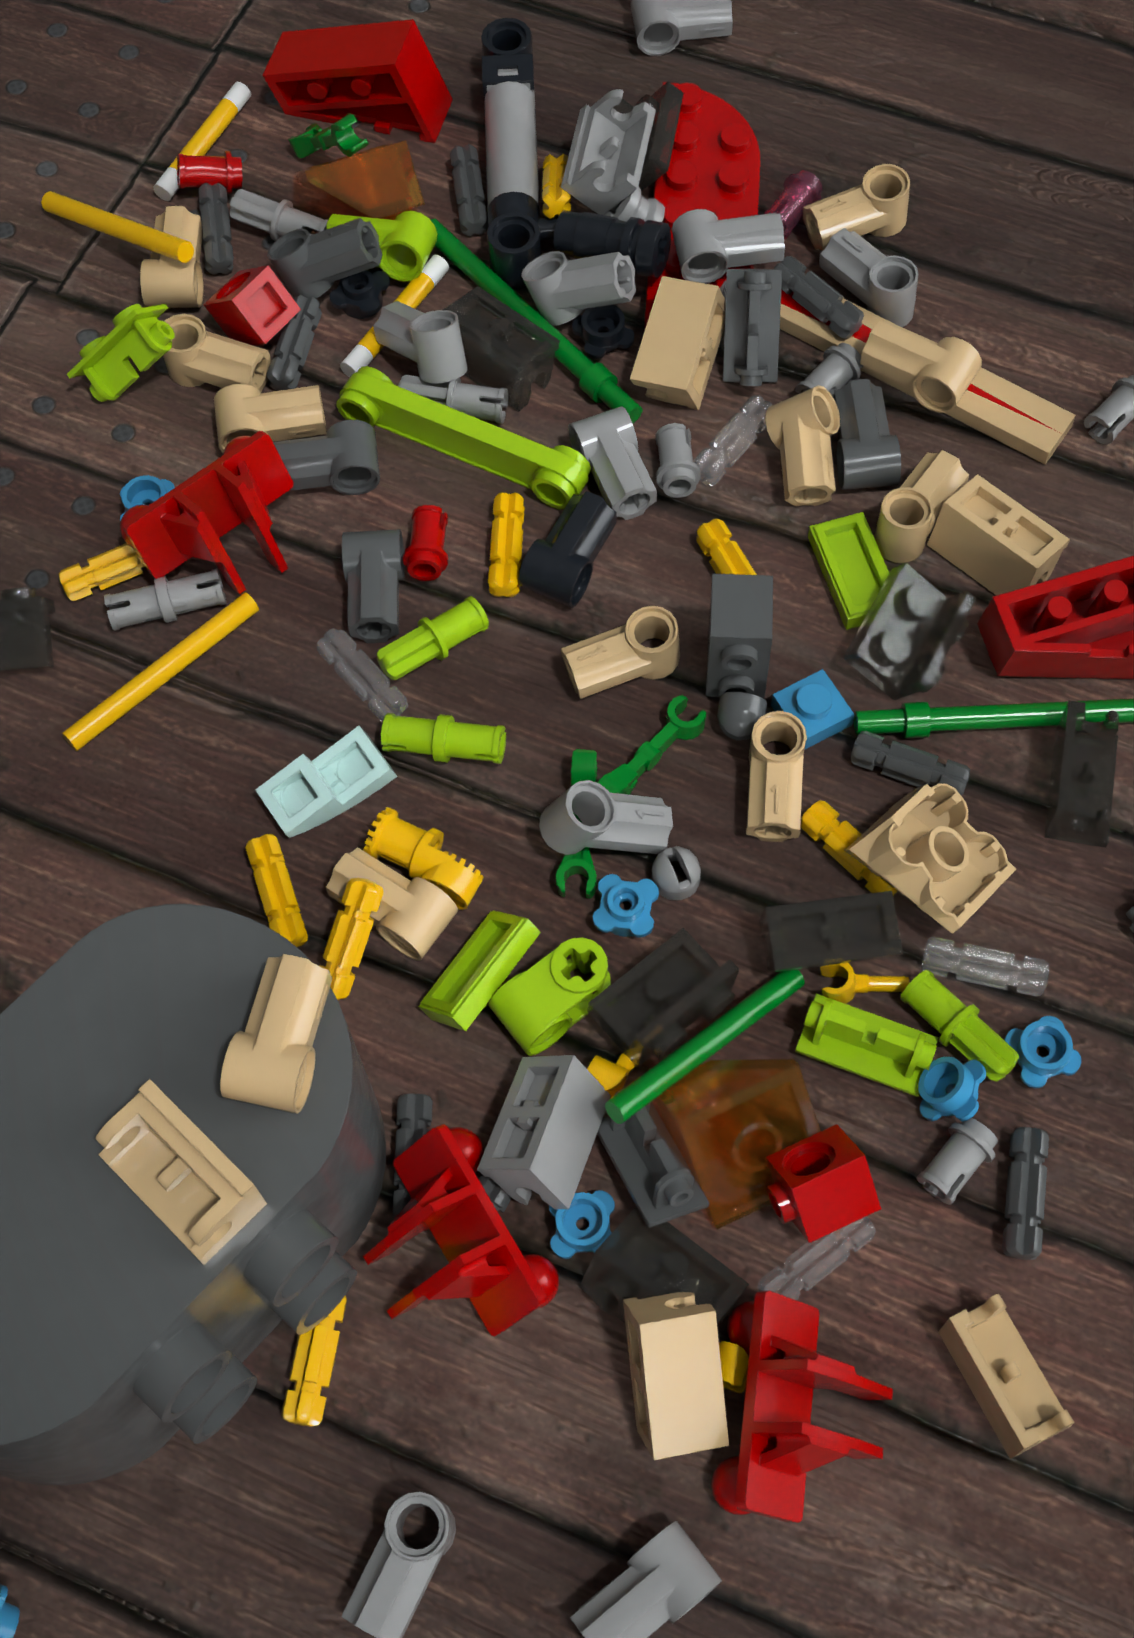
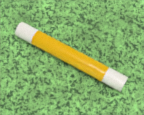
[153,82,251,201]
[340,255,449,377]

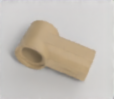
[803,164,910,251]
[140,206,204,308]
[163,314,271,392]
[860,320,982,413]
[214,384,327,453]
[765,385,840,507]
[874,450,969,563]
[561,606,680,699]
[746,711,807,842]
[326,847,458,961]
[220,954,332,1114]

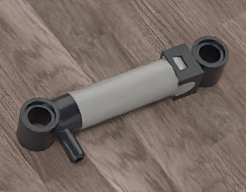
[481,18,558,290]

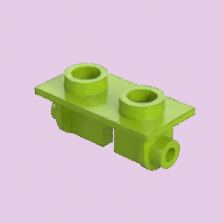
[67,304,175,402]
[795,993,939,1097]

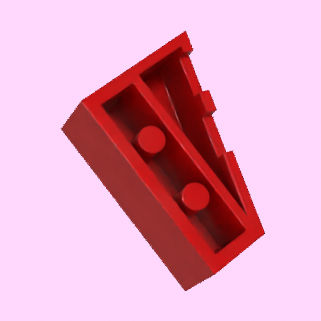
[262,19,453,144]
[977,556,1134,679]

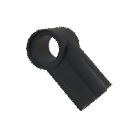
[518,491,617,608]

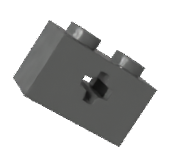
[706,574,773,699]

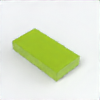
[808,512,903,630]
[418,910,541,1031]

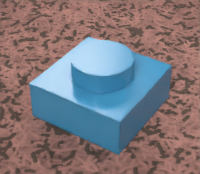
[771,669,855,749]

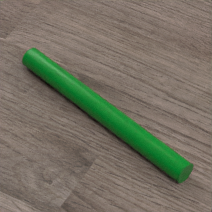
[605,966,805,1124]

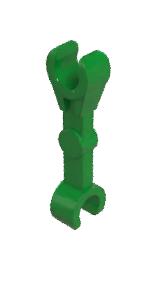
[288,114,369,159]
[597,695,707,795]
[556,749,597,899]

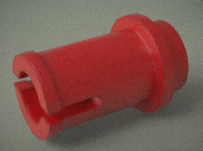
[177,151,243,194]
[403,505,448,581]

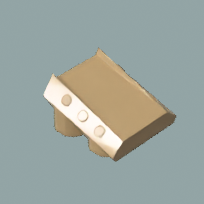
[844,783,1016,933]

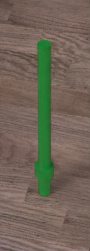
[431,219,643,423]
[854,698,1134,739]

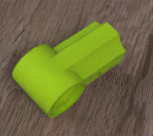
[327,211,438,282]

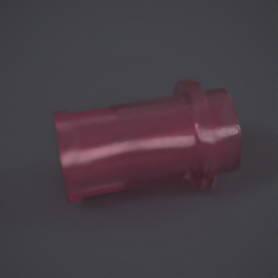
[763,170,823,239]

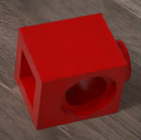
[203,265,301,346]
[766,1124,881,1243]

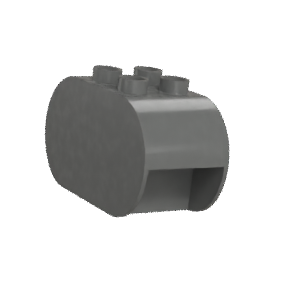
[0,904,386,1486]

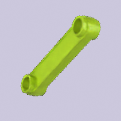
[336,366,591,509]

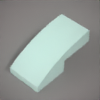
[255,726,398,838]

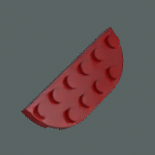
[645,82,760,328]

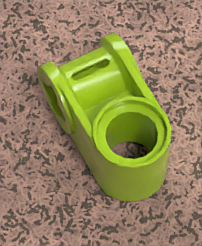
[489,937,611,1056]

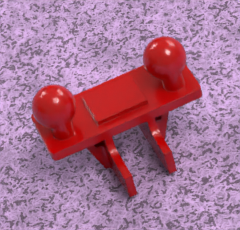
[120,431,294,595]
[363,1124,559,1337]
[711,1291,893,1523]

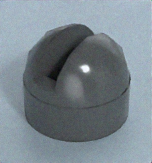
[717,692,767,741]

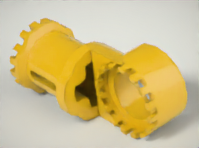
[363,807,484,910]

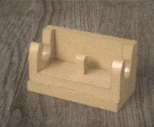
[630,276,726,410]
[927,474,1070,596]
[95,1079,267,1265]
[623,1292,729,1460]
[938,1294,1075,1459]

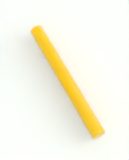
[41,191,194,263]
[62,592,259,752]

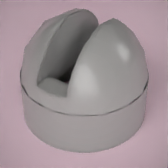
[651,846,701,900]

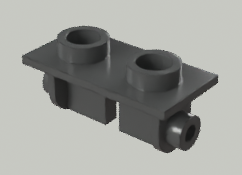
[723,269,782,386]
[597,1088,710,1228]

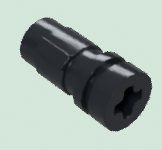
[554,210,671,278]

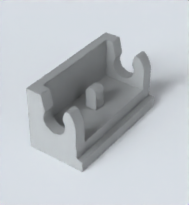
[560,89,656,215]
[477,1055,611,1209]

